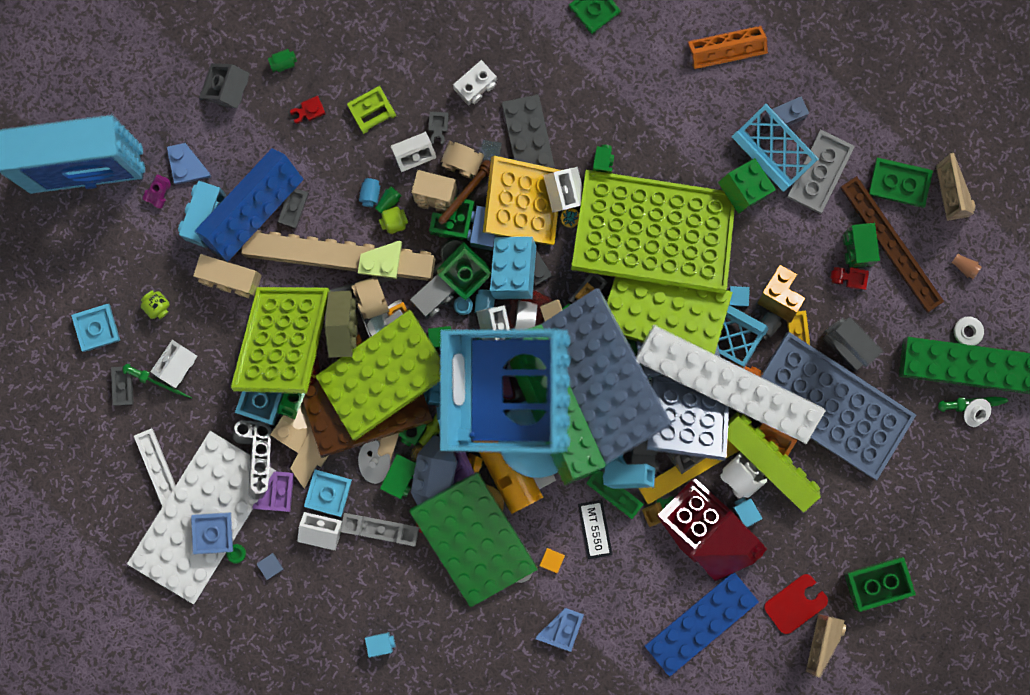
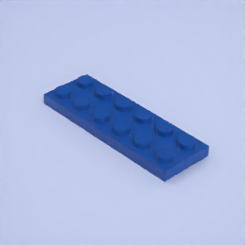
[644,573,759,677]

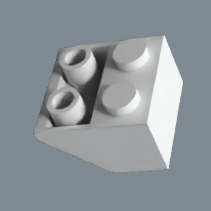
[543,167,583,212]

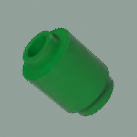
[268,48,297,72]

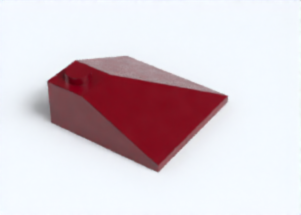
[657,478,737,563]
[690,511,767,581]

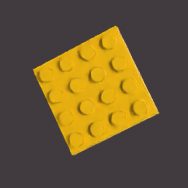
[483,156,561,246]

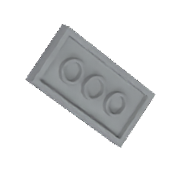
[787,130,855,214]

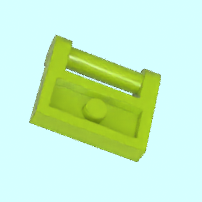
[347,86,396,134]

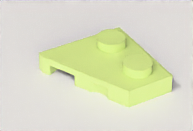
[358,241,402,279]

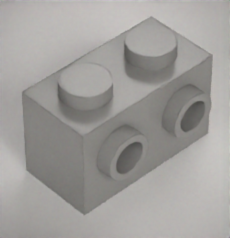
[410,274,455,318]

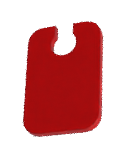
[764,574,828,634]

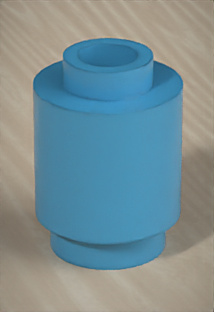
[359,178,380,207]

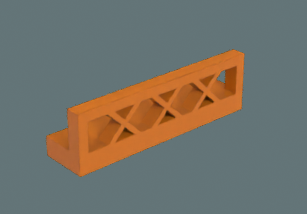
[688,26,768,69]

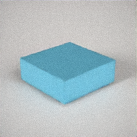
[729,286,750,307]

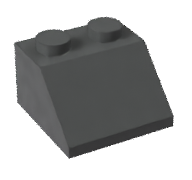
[199,63,250,108]

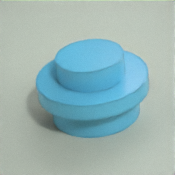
[454,296,473,315]

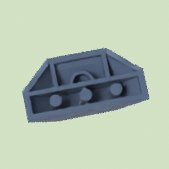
[411,435,457,505]

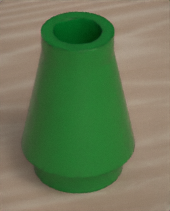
[375,186,402,214]

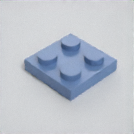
[191,512,233,554]

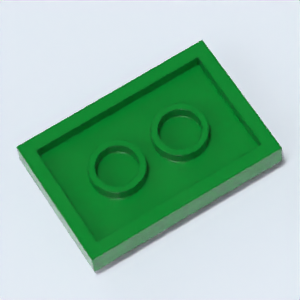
[868,157,933,208]

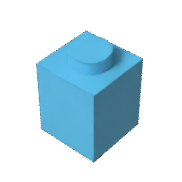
[732,497,762,527]
[365,632,396,657]

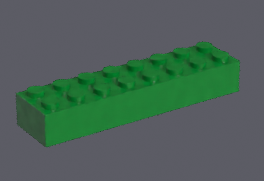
[504,324,606,485]
[899,337,1030,394]

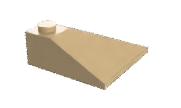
[936,153,975,221]
[270,401,328,467]
[806,614,846,677]

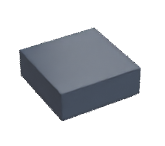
[257,553,284,580]

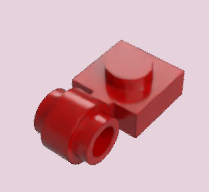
[830,267,869,290]

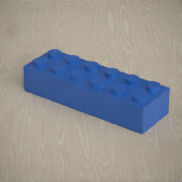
[195,148,304,262]

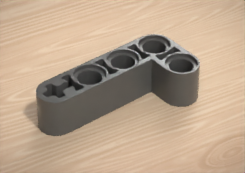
[232,420,271,500]

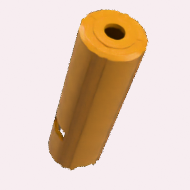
[473,441,543,514]

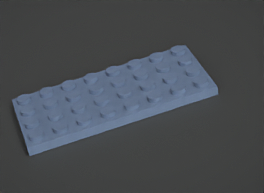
[542,288,672,464]
[760,332,916,480]

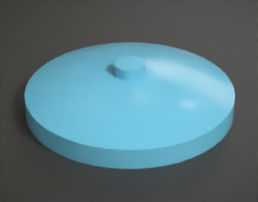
[498,401,558,478]

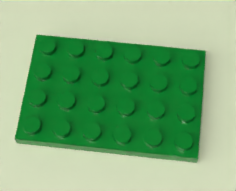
[410,471,538,608]

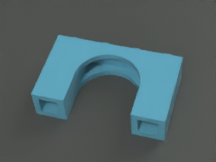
[603,455,655,489]

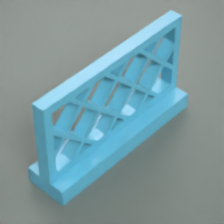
[732,104,818,192]
[717,305,769,368]

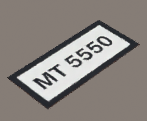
[578,500,613,559]

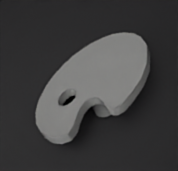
[358,440,391,484]

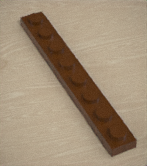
[840,176,944,313]

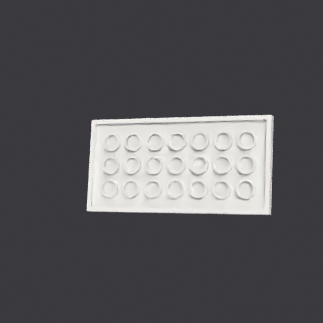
[127,431,276,604]

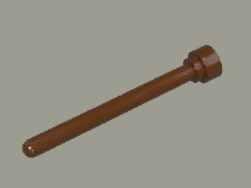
[439,160,491,224]

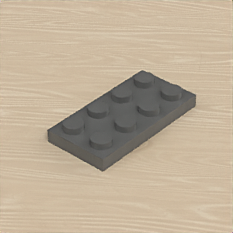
[502,94,555,168]

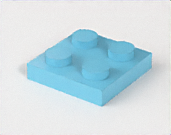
[71,304,120,352]
[304,469,352,517]

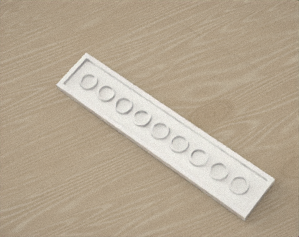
[636,325,826,444]

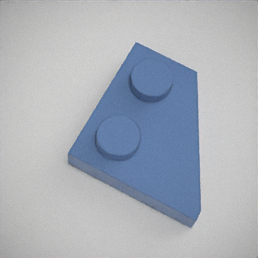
[167,143,211,185]
[536,608,584,652]

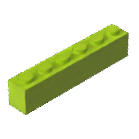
[727,412,821,513]

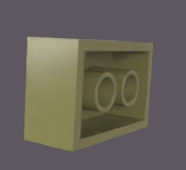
[325,291,358,357]

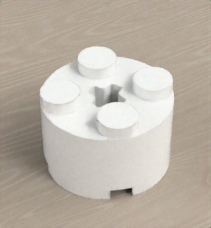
[720,453,767,498]

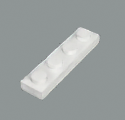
[134,428,176,507]

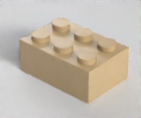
[412,170,457,213]
[194,254,262,299]

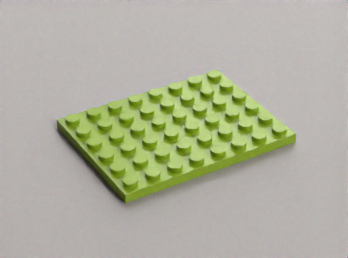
[571,170,735,294]

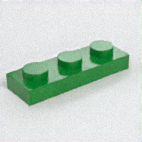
[586,470,644,519]

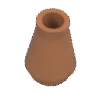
[952,254,982,279]

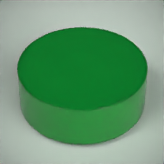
[226,544,246,563]

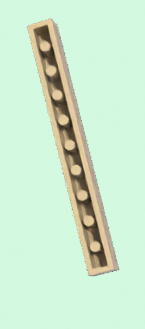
[241,230,435,281]

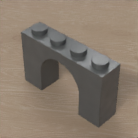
[822,317,883,372]

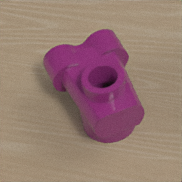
[142,175,171,208]

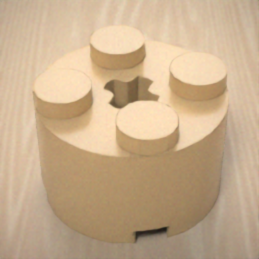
[441,140,484,179]
[352,276,390,319]

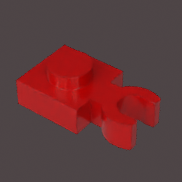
[290,96,326,124]

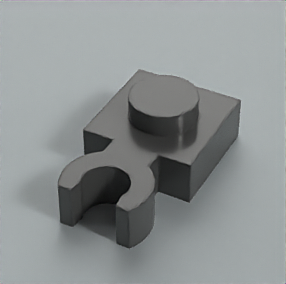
[429,112,449,146]

